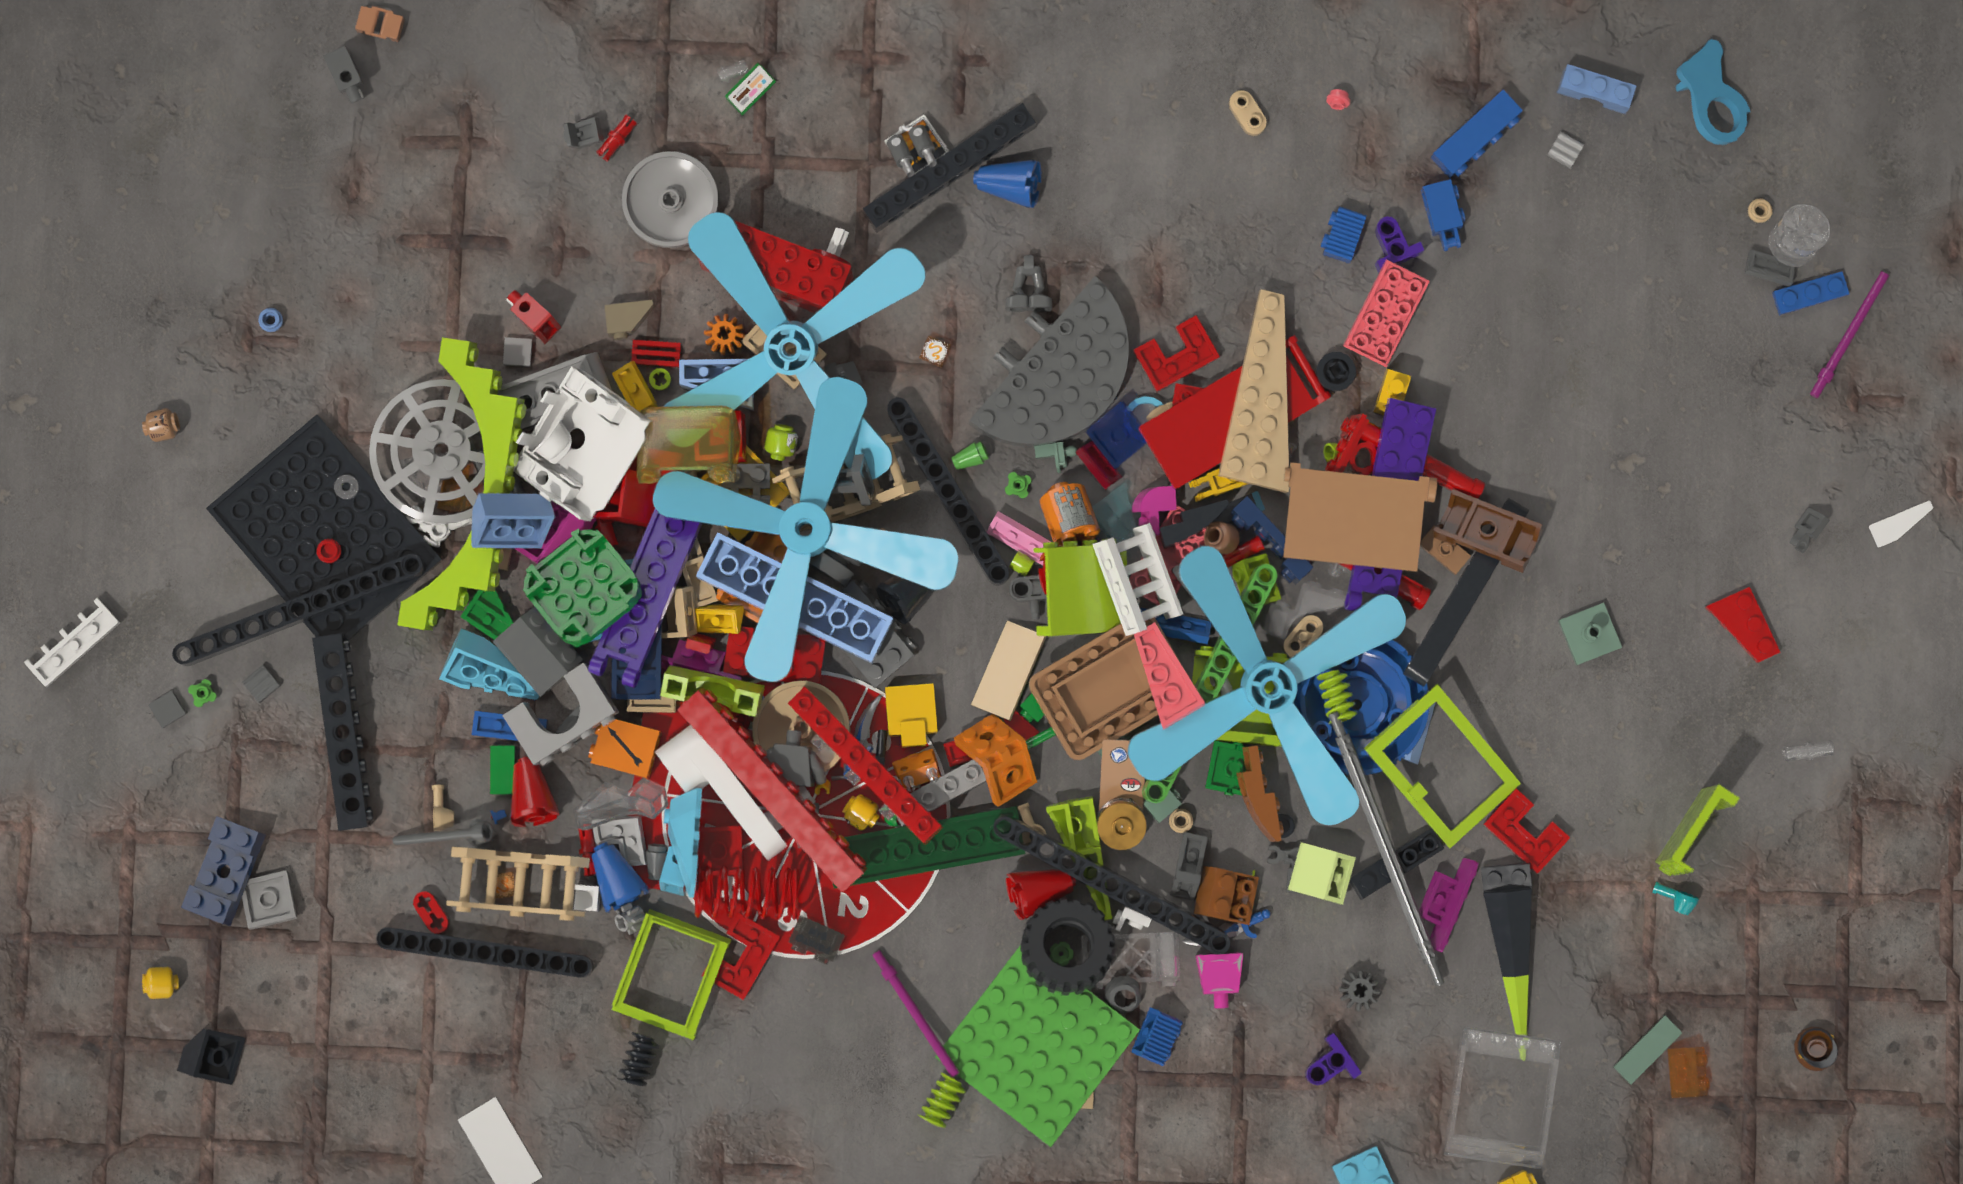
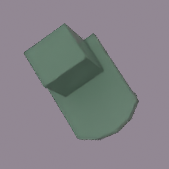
[1034,442,1078,473]

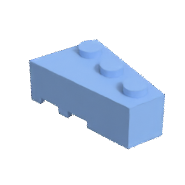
[679,359,754,411]

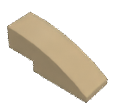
[682,538,718,608]

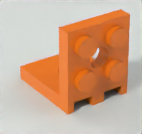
[954,714,1037,807]

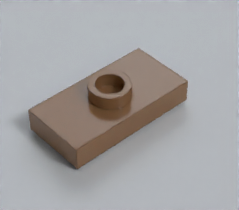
[1420,526,1471,575]

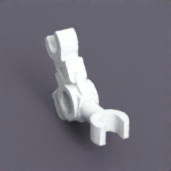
[406,505,472,548]

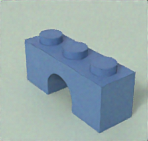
[1557,64,1636,114]

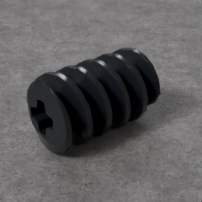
[617,1032,660,1086]

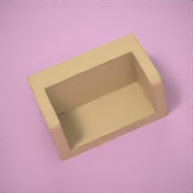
[662,586,697,638]

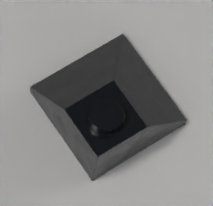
[177,1028,246,1085]

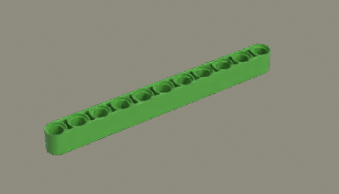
[1142,564,1277,803]

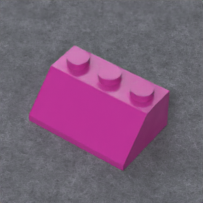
[514,500,597,564]

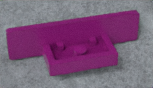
[661,640,743,681]
[1419,858,1479,952]

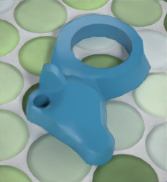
[1675,39,1751,145]

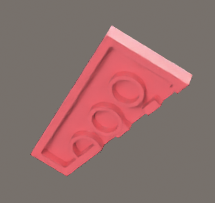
[1134,622,1205,730]

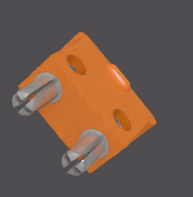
[892,749,940,792]

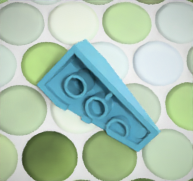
[439,628,539,700]
[664,788,702,898]

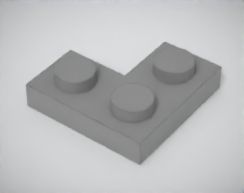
[592,815,647,866]

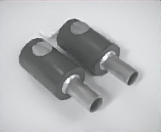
[887,125,937,177]

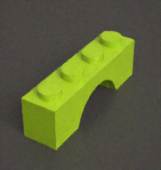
[661,665,764,717]

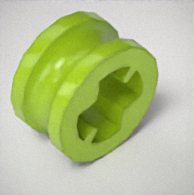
[649,368,671,390]

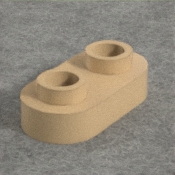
[1229,90,1266,136]
[1283,615,1323,658]

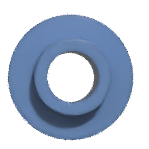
[258,308,283,332]

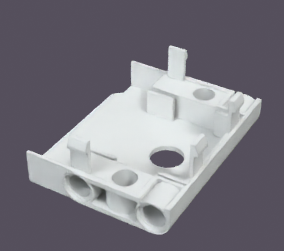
[514,367,651,521]

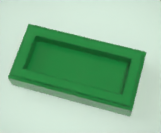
[490,746,515,795]

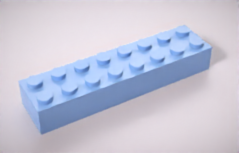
[696,532,894,663]

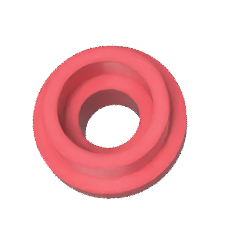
[1326,89,1350,110]

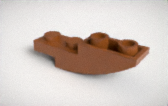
[1237,745,1283,842]

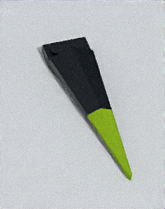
[1481,863,1533,1061]

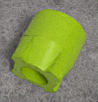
[1009,551,1035,576]

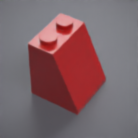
[593,469,661,527]

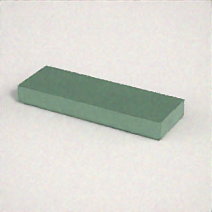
[1613,1015,1682,1085]

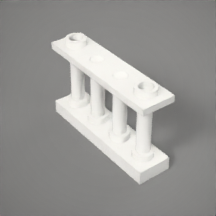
[1092,523,1183,636]

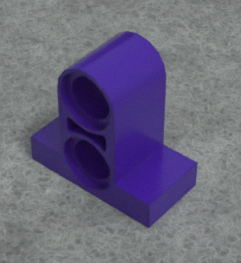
[1375,216,1424,273]
[1305,1033,1362,1085]

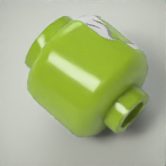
[764,424,798,461]

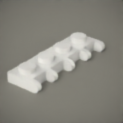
[24,597,120,687]

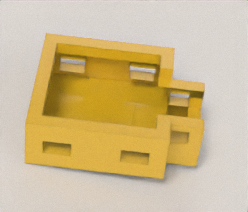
[885,683,937,748]

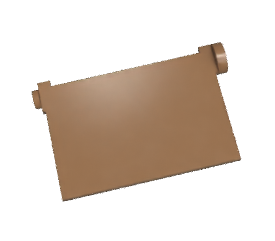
[1283,463,1437,572]

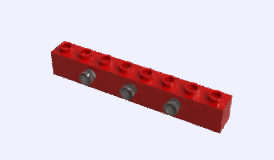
[787,686,943,844]

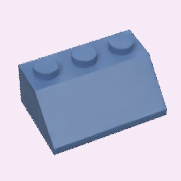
[471,493,555,548]

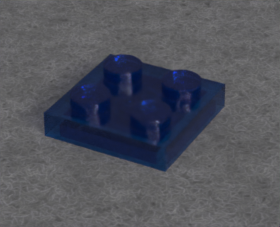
[1085,401,1147,469]

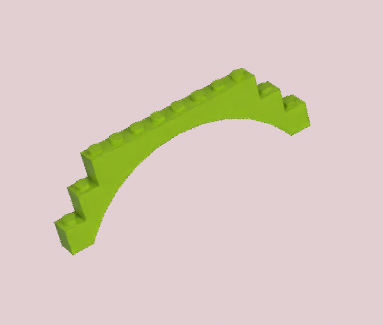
[397,337,526,630]

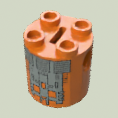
[1039,482,1100,546]

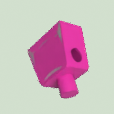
[1195,953,1243,1008]

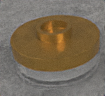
[1097,798,1146,850]

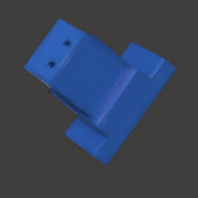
[490,810,507,825]

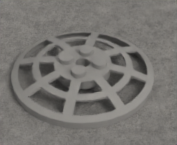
[369,379,485,524]

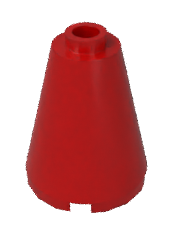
[511,757,559,827]
[1005,869,1076,920]

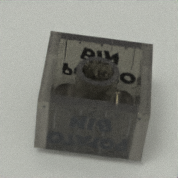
[788,915,846,965]

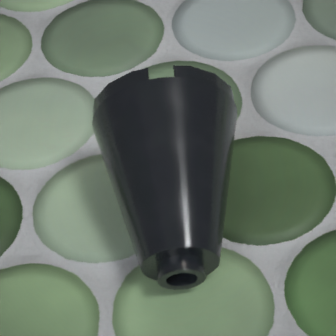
[876,576,935,624]

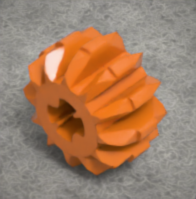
[704,314,745,355]

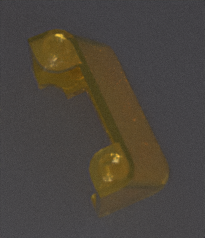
[637,406,741,484]

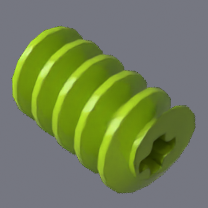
[1317,670,1358,724]
[918,1072,966,1128]

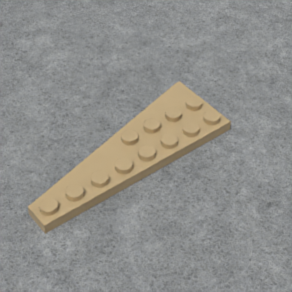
[1218,289,1289,493]

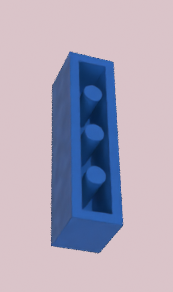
[1431,90,1523,178]

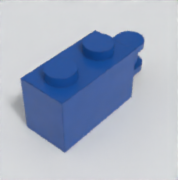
[1421,179,1465,251]

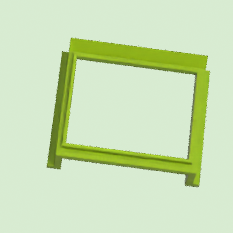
[612,909,732,1040]

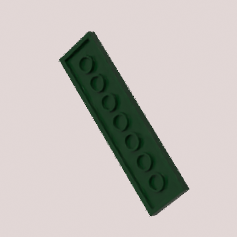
[833,806,1025,889]

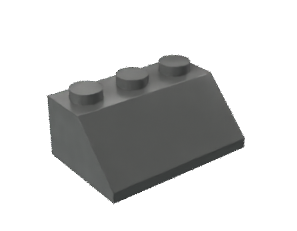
[493,607,584,697]

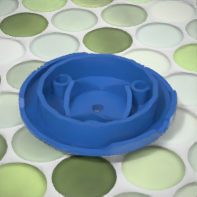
[1293,640,1429,776]

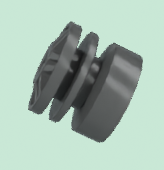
[809,549,861,588]

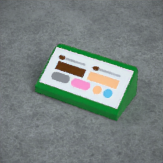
[725,63,776,116]

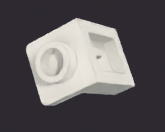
[1113,907,1152,931]

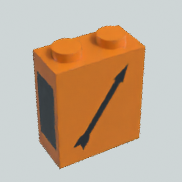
[588,719,662,779]

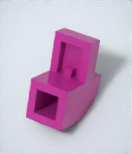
[1132,486,1177,535]

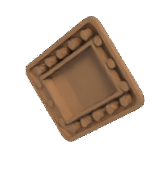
[1029,617,1191,760]

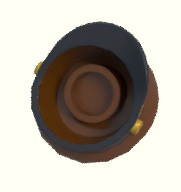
[1794,1027,1838,1071]

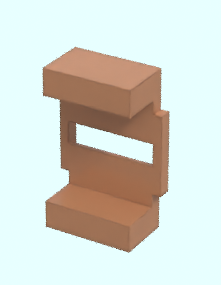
[355,6,405,42]

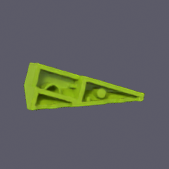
[1046,796,1112,920]

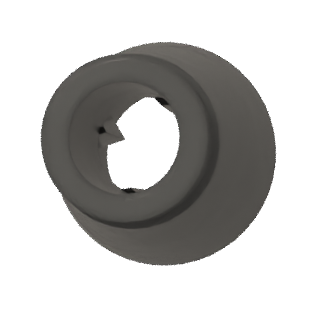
[645,844,668,880]

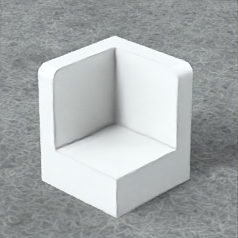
[574,885,601,912]

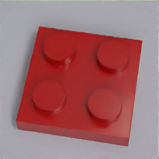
[696,826,743,876]

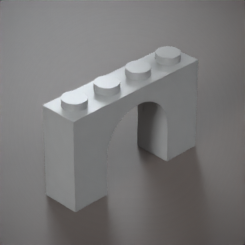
[503,663,619,766]

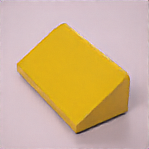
[695,605,744,634]

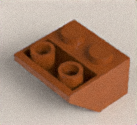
[1194,866,1259,925]

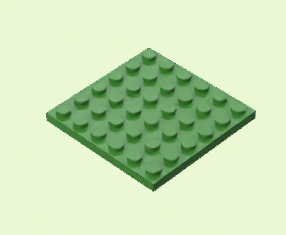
[935,945,1140,1147]

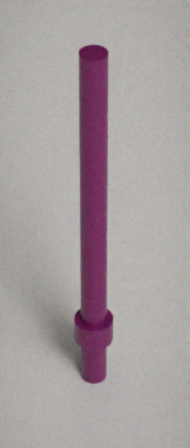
[1810,272,1889,398]
[872,950,960,1078]

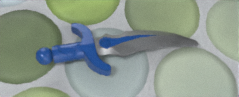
[844,695,882,779]
[1183,909,1271,946]

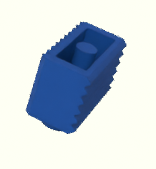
[1320,206,1367,264]
[1131,1007,1183,1066]

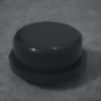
[1316,352,1356,391]

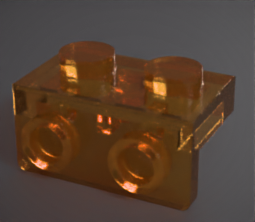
[1667,1046,1710,1098]

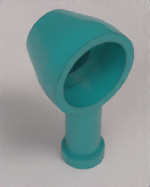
[1652,881,1699,915]

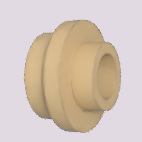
[1748,199,1772,223]
[1169,809,1193,833]

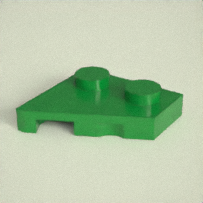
[460,590,514,640]

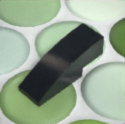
[1159,500,1229,549]

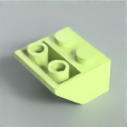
[1288,842,1356,905]

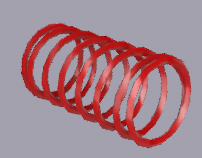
[695,865,799,920]

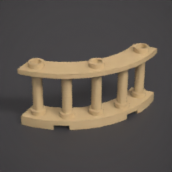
[772,434,920,531]
[446,847,590,921]

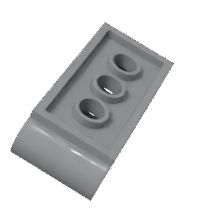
[497,352,612,433]

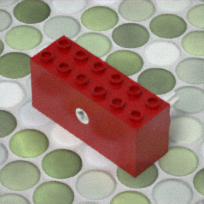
[698,220,853,314]

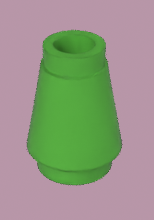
[951,441,989,470]

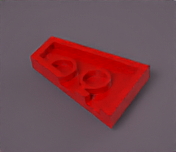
[1705,587,1781,663]

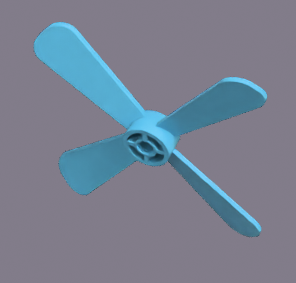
[659,212,926,480]
[653,377,958,682]
[1128,546,1406,825]

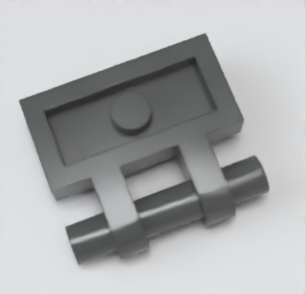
[721,464,770,505]

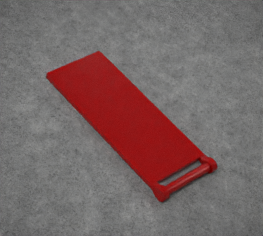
[1138,335,1332,489]

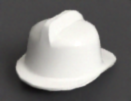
[530,409,572,464]

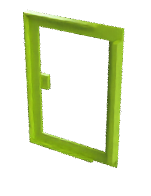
[1364,684,1521,849]

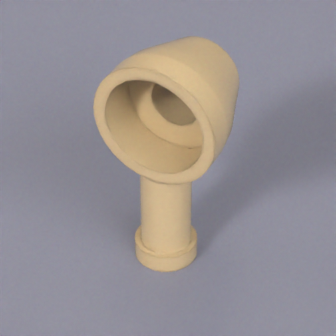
[432,785,454,831]
[1017,803,1046,843]

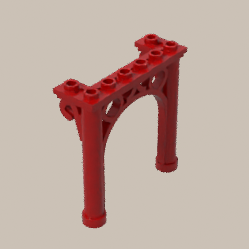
[1325,413,1485,610]

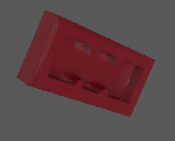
[1075,440,1122,490]

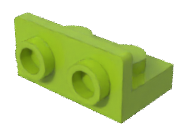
[1231,553,1281,605]

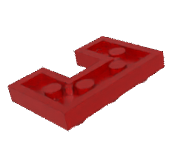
[1133,315,1220,393]
[1483,789,1570,874]
[701,912,781,1000]

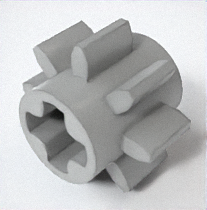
[615,902,645,935]

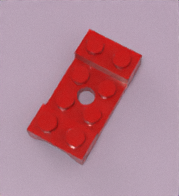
[723,626,826,685]

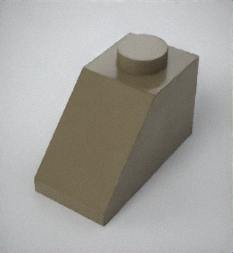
[604,300,655,340]

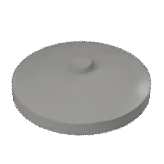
[622,151,719,248]

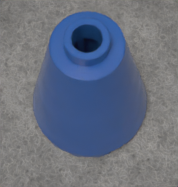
[973,160,1041,208]
[591,842,650,913]

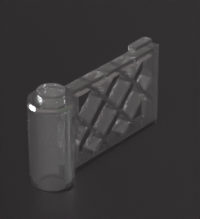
[1082,932,1181,989]

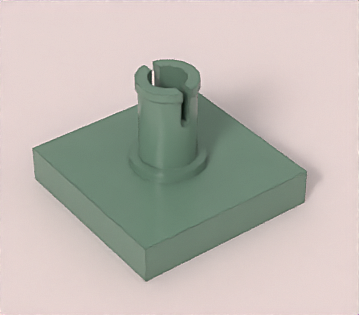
[1558,603,1622,666]

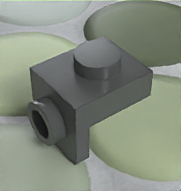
[563,117,604,149]

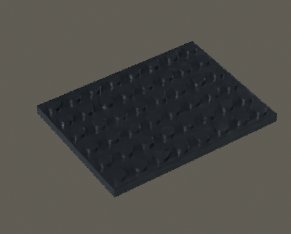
[206,414,443,655]

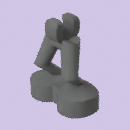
[1006,255,1052,312]

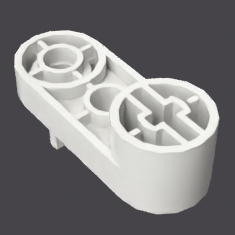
[655,725,815,861]

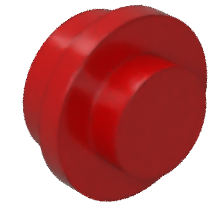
[317,539,341,563]

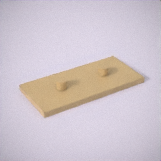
[971,621,1046,721]

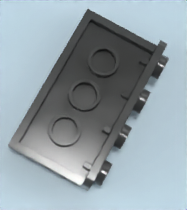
[839,578,919,688]

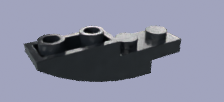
[1349,828,1445,900]

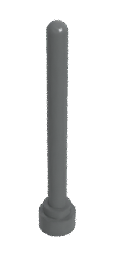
[393,822,493,845]

